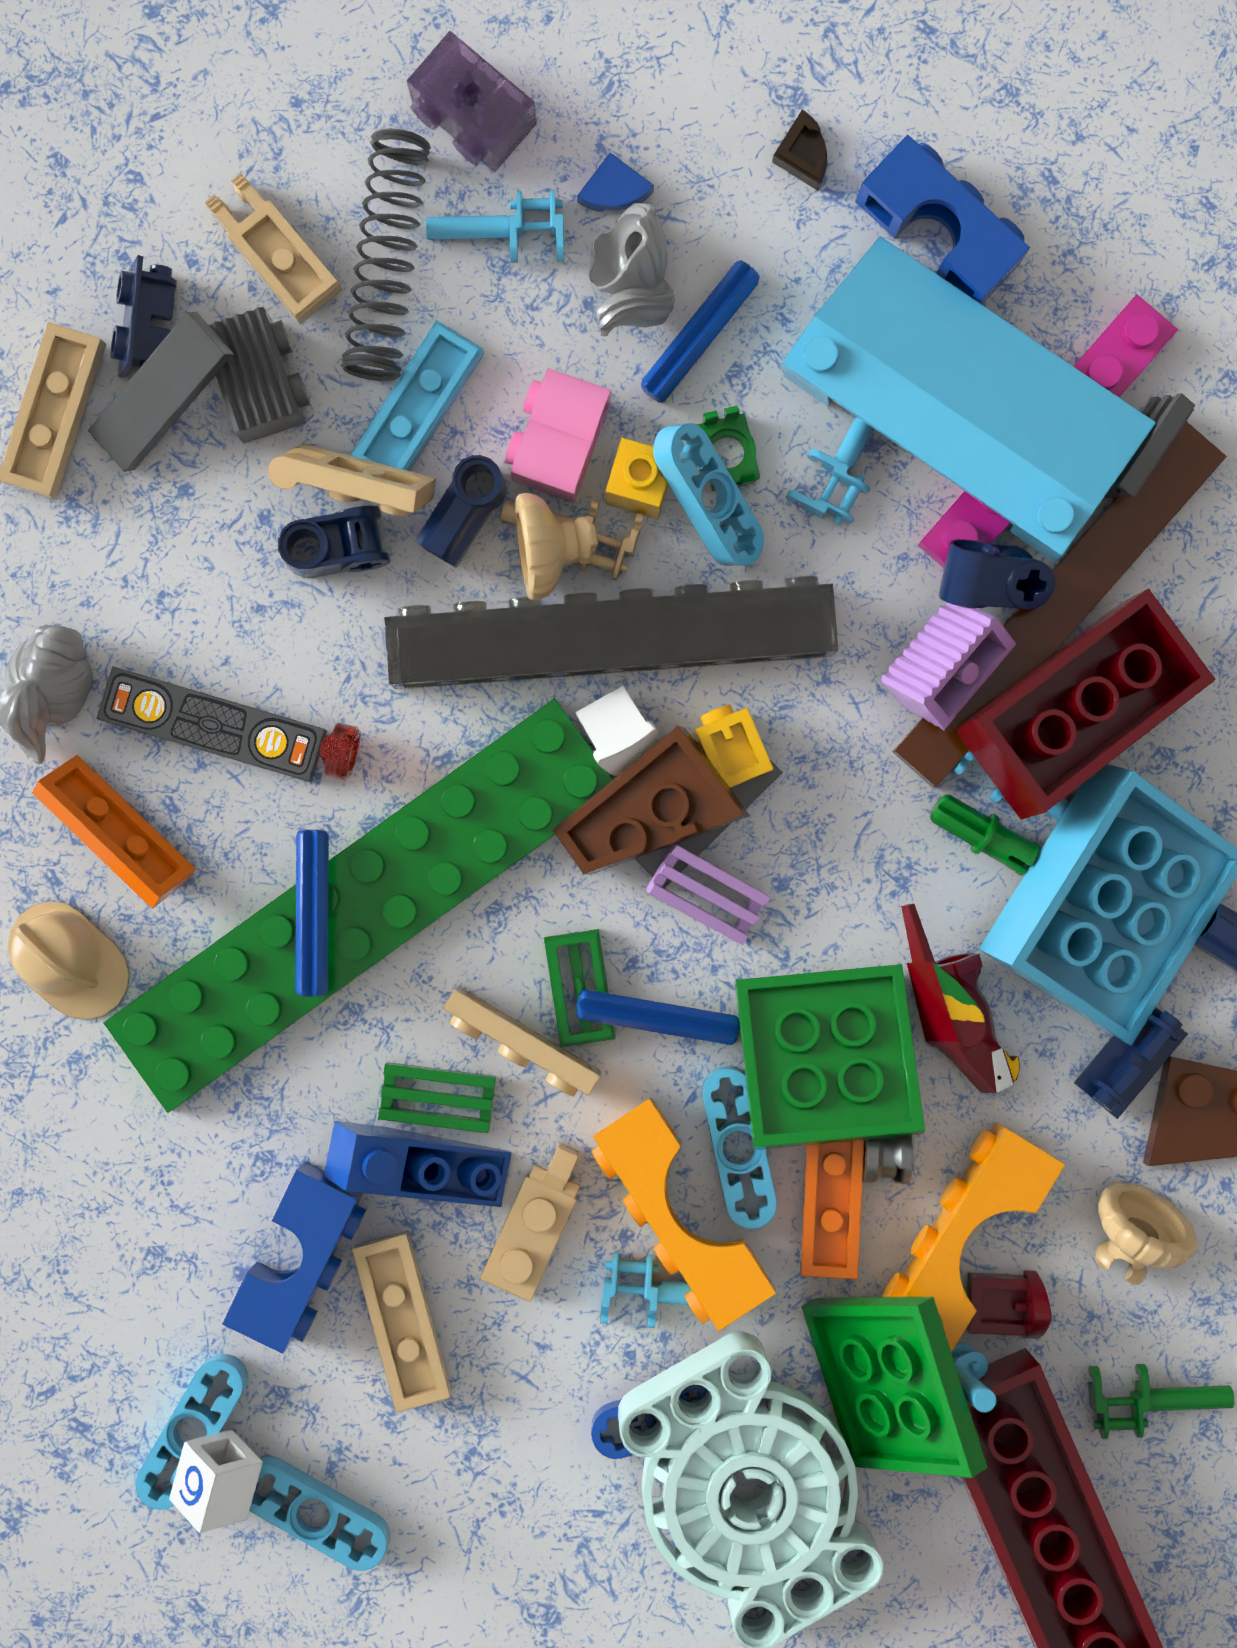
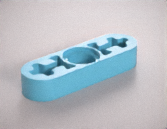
[653,423,764,566]
[701,1066,777,1229]
[135,1354,248,1510]
[249,1456,390,1571]

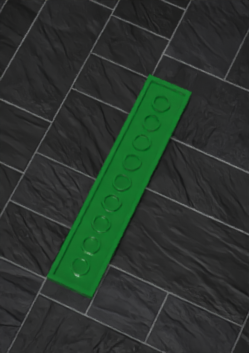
[103,698,613,1113]

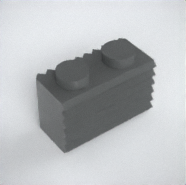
[209,307,310,443]

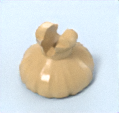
[514,493,598,601]
[1095,1182,1198,1285]

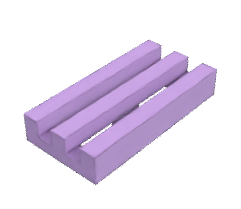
[646,844,771,945]

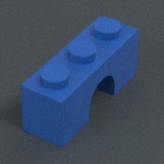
[855,134,1030,304]
[222,1161,367,1354]

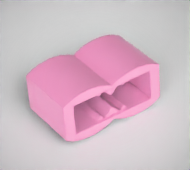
[505,368,611,503]

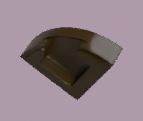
[772,109,827,191]

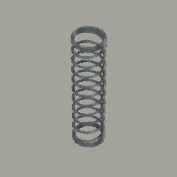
[341,128,431,381]

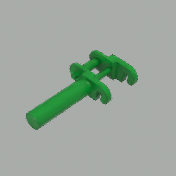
[1088,1364,1234,1439]

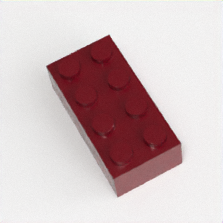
[954,588,1216,820]

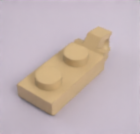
[480,1143,580,1302]

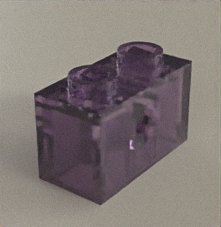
[406,31,537,173]

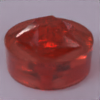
[319,722,361,781]

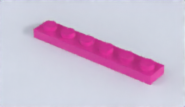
[917,294,1178,568]

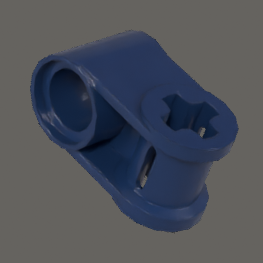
[278,505,390,578]
[939,539,1055,610]

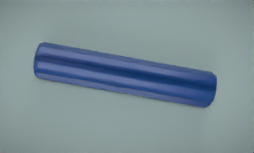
[641,260,760,403]
[295,830,329,997]
[576,989,740,1045]

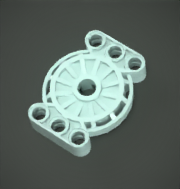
[618,1331,883,1648]

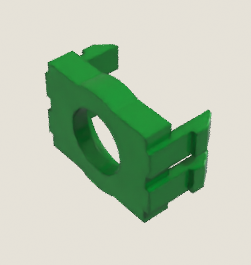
[697,405,760,491]

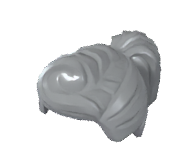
[589,203,675,337]
[0,625,93,764]

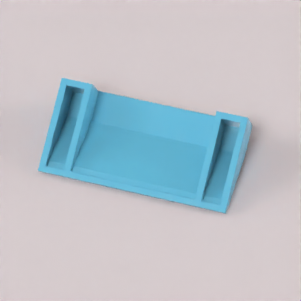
[781,236,1156,563]

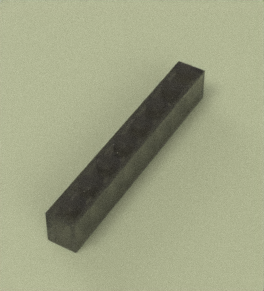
[384,576,838,690]

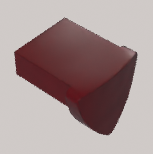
[966,1270,1052,1339]

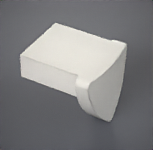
[575,686,659,777]

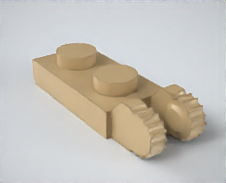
[204,173,342,325]

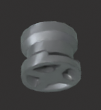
[862,1135,913,1184]

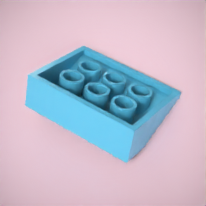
[979,764,1237,1046]

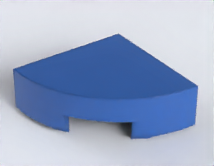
[577,153,654,212]

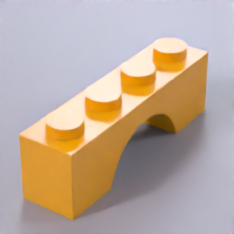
[592,1098,776,1332]
[882,1122,1065,1353]

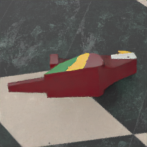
[901,903,1020,1093]

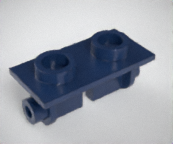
[110,255,177,378]
[1074,1007,1188,1119]

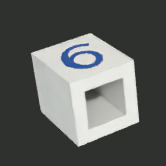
[169,1429,263,1533]

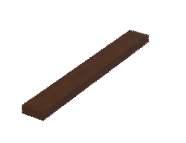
[892,421,1227,788]

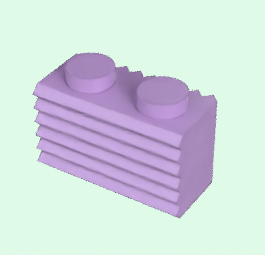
[881,602,1016,731]

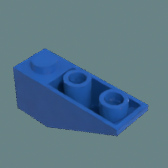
[324,1121,511,1207]

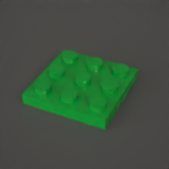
[735,964,925,1150]
[801,1297,988,1478]

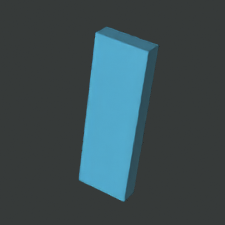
[350,320,484,471]

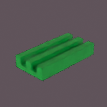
[544,929,615,1048]
[378,1062,496,1133]

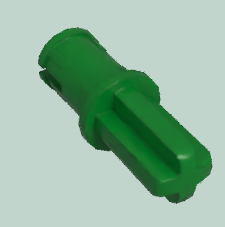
[930,794,1040,876]

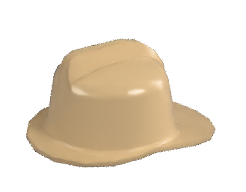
[8,901,129,1020]

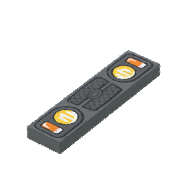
[97,666,327,783]

